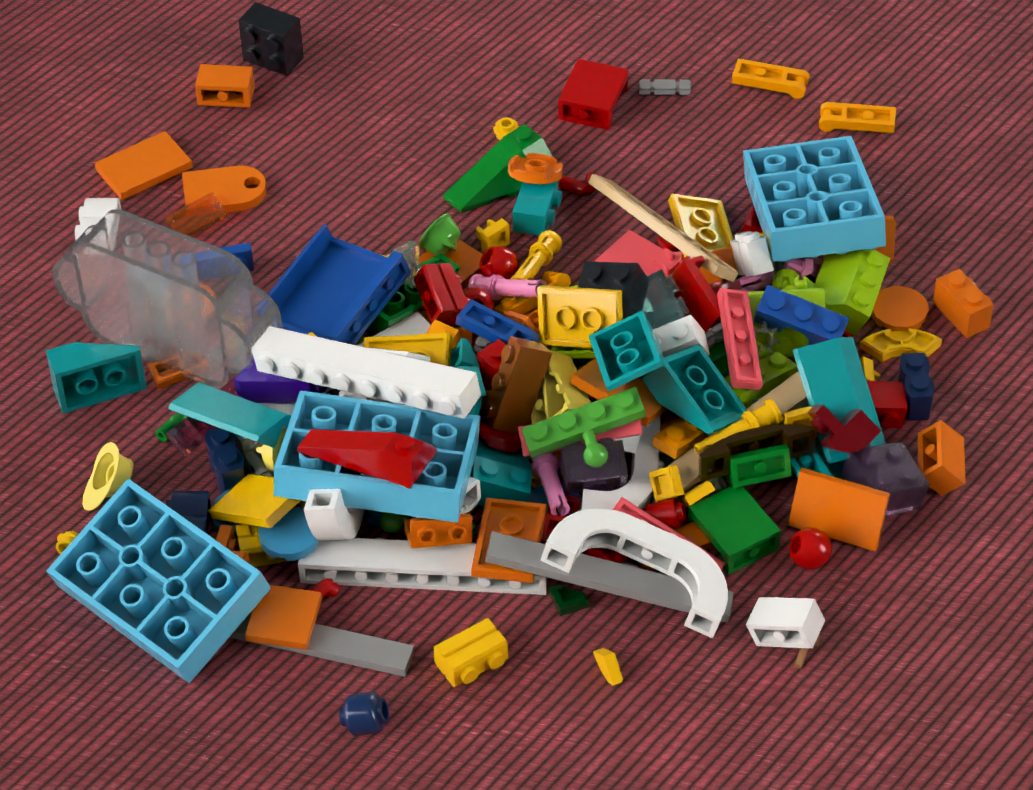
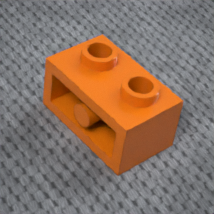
[195,64,255,108]
[933,268,993,338]
[918,420,966,496]

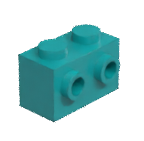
[512,181,562,236]

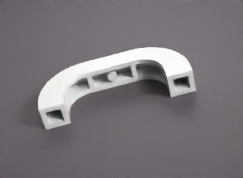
[304,391,372,540]
[580,416,664,511]
[540,508,728,638]

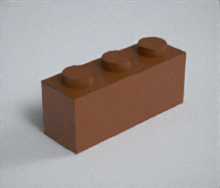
[482,336,553,435]

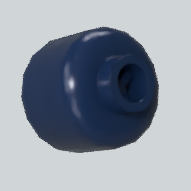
[339,692,389,736]

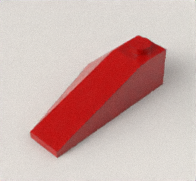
[297,429,437,489]

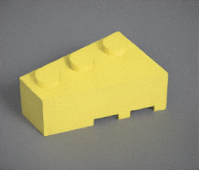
[531,350,591,424]

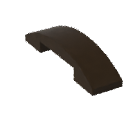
[699,424,815,482]

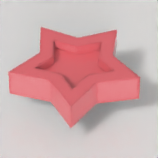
[654,248,684,276]

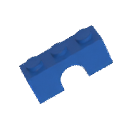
[753,285,849,345]

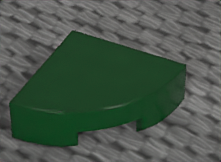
[549,585,589,616]

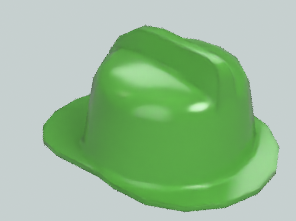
[418,214,461,256]

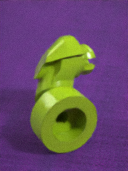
[772,269,815,290]

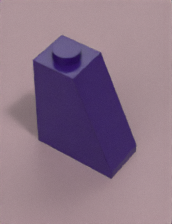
[234,358,328,403]

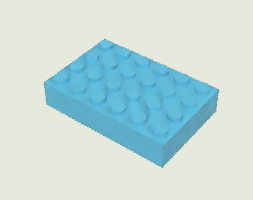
[743,136,886,262]
[274,390,480,523]
[46,479,271,683]

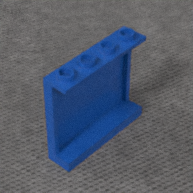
[257,224,411,345]

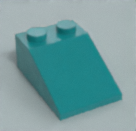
[589,310,664,392]
[45,342,147,414]
[642,344,747,435]
[470,437,532,506]

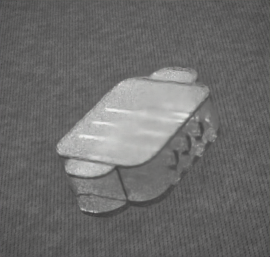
[52,209,282,388]

